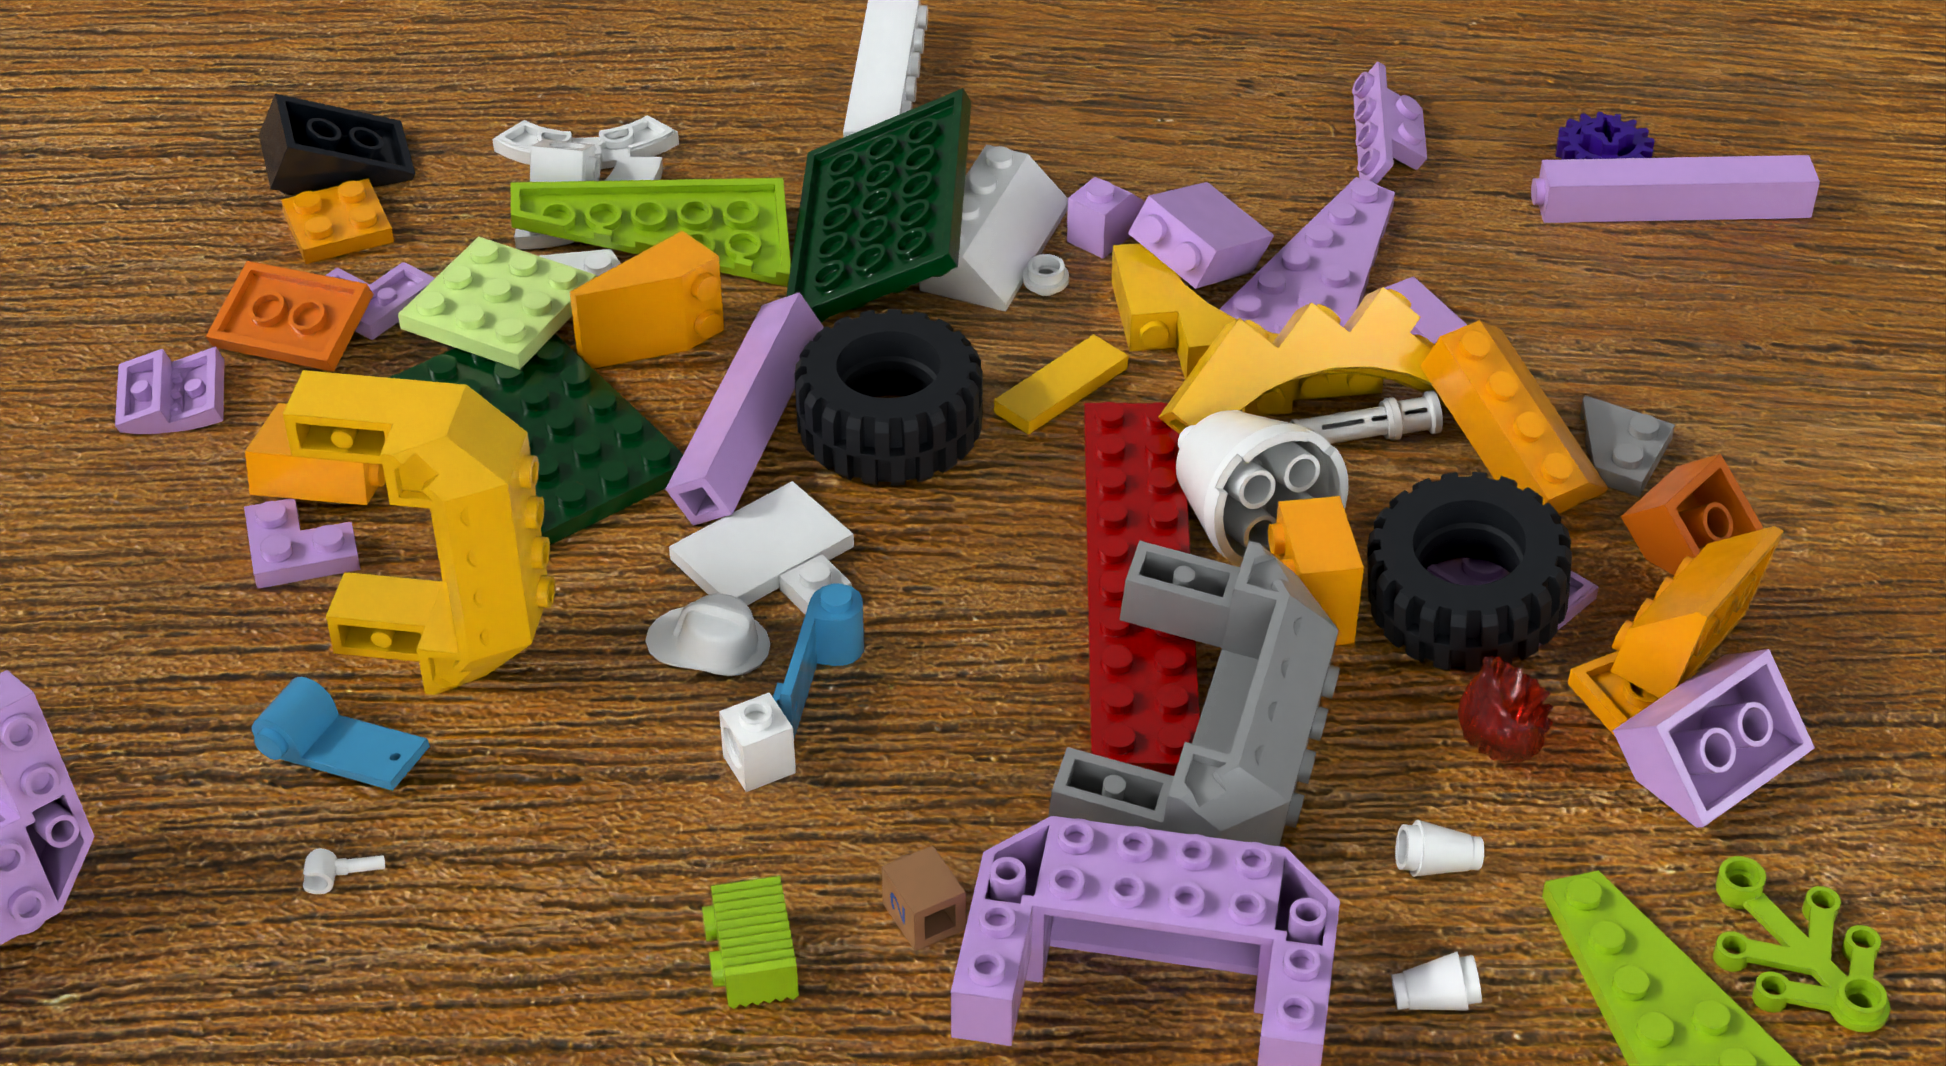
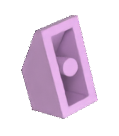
[1067,177,1145,259]

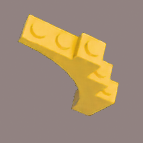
[1111,243,1384,416]
[1158,287,1447,434]

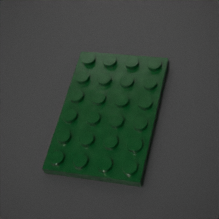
[786,88,971,323]
[389,334,683,545]

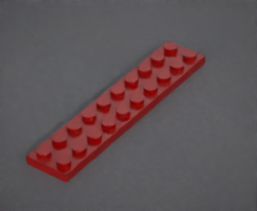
[1084,402,1200,776]

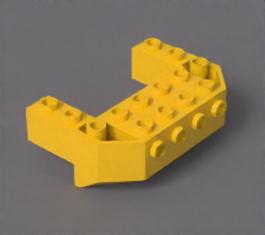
[283,370,555,695]

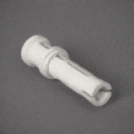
[1290,390,1443,444]

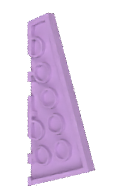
[1220,177,1395,334]

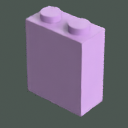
[1128,182,1274,289]

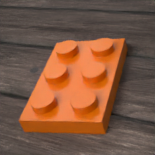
[205,261,374,372]

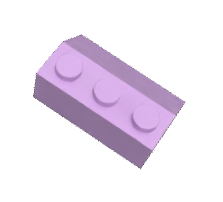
[1612,649,1815,828]

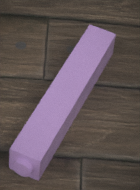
[1531,155,1820,223]
[665,292,824,526]

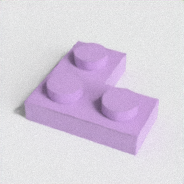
[325,262,435,340]
[244,499,361,589]

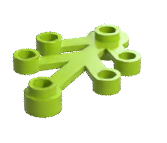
[1713,856,1890,1032]

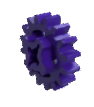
[1555,112,1654,159]

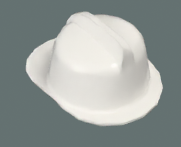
[645,593,770,676]

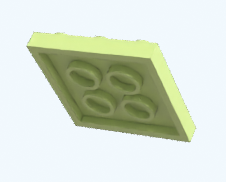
[398,236,596,370]

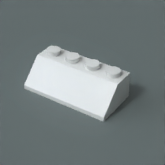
[919,144,1068,312]

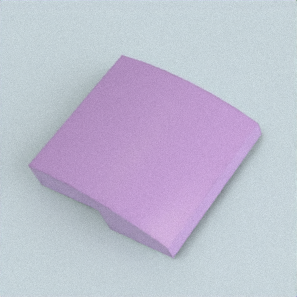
[115,346,225,434]

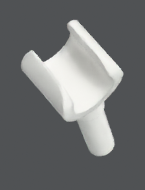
[303,848,385,894]

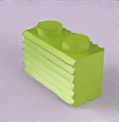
[702,875,799,1009]

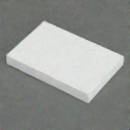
[669,481,854,605]

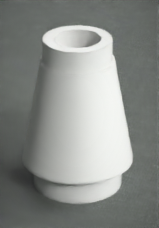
[1395,820,1484,877]
[1391,951,1482,1011]

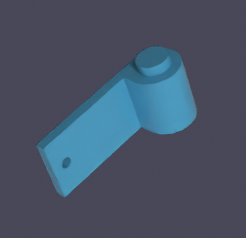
[773,583,864,739]
[252,677,430,791]

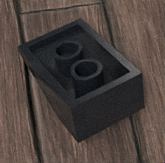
[259,94,415,195]

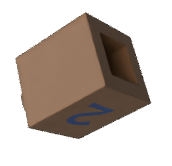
[881,845,966,951]

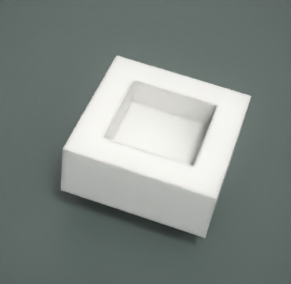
[779,554,852,614]

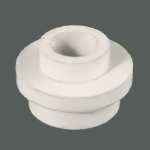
[1023,254,1069,296]

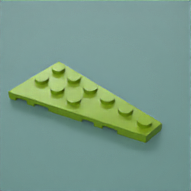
[511,178,791,287]
[1542,870,1801,1066]

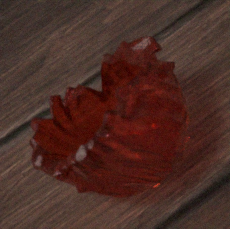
[1458,656,1553,764]

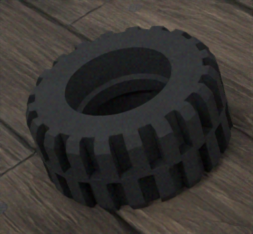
[794,309,983,486]
[1367,472,1572,673]

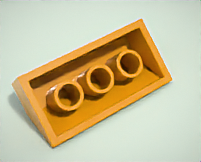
[1420,320,1609,514]
[1610,526,1784,698]

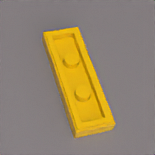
[994,334,1129,435]

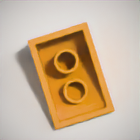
[570,231,724,369]

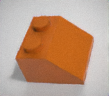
[1621,454,1764,575]

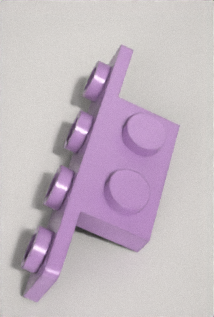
[1352,62,1427,184]

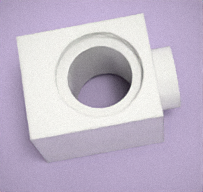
[530,139,601,182]
[719,692,796,792]

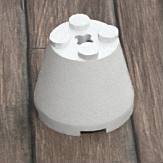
[1176,410,1349,567]

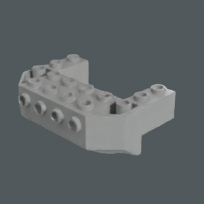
[1048,541,1340,846]

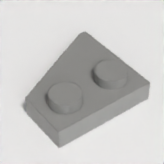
[1580,395,1675,497]

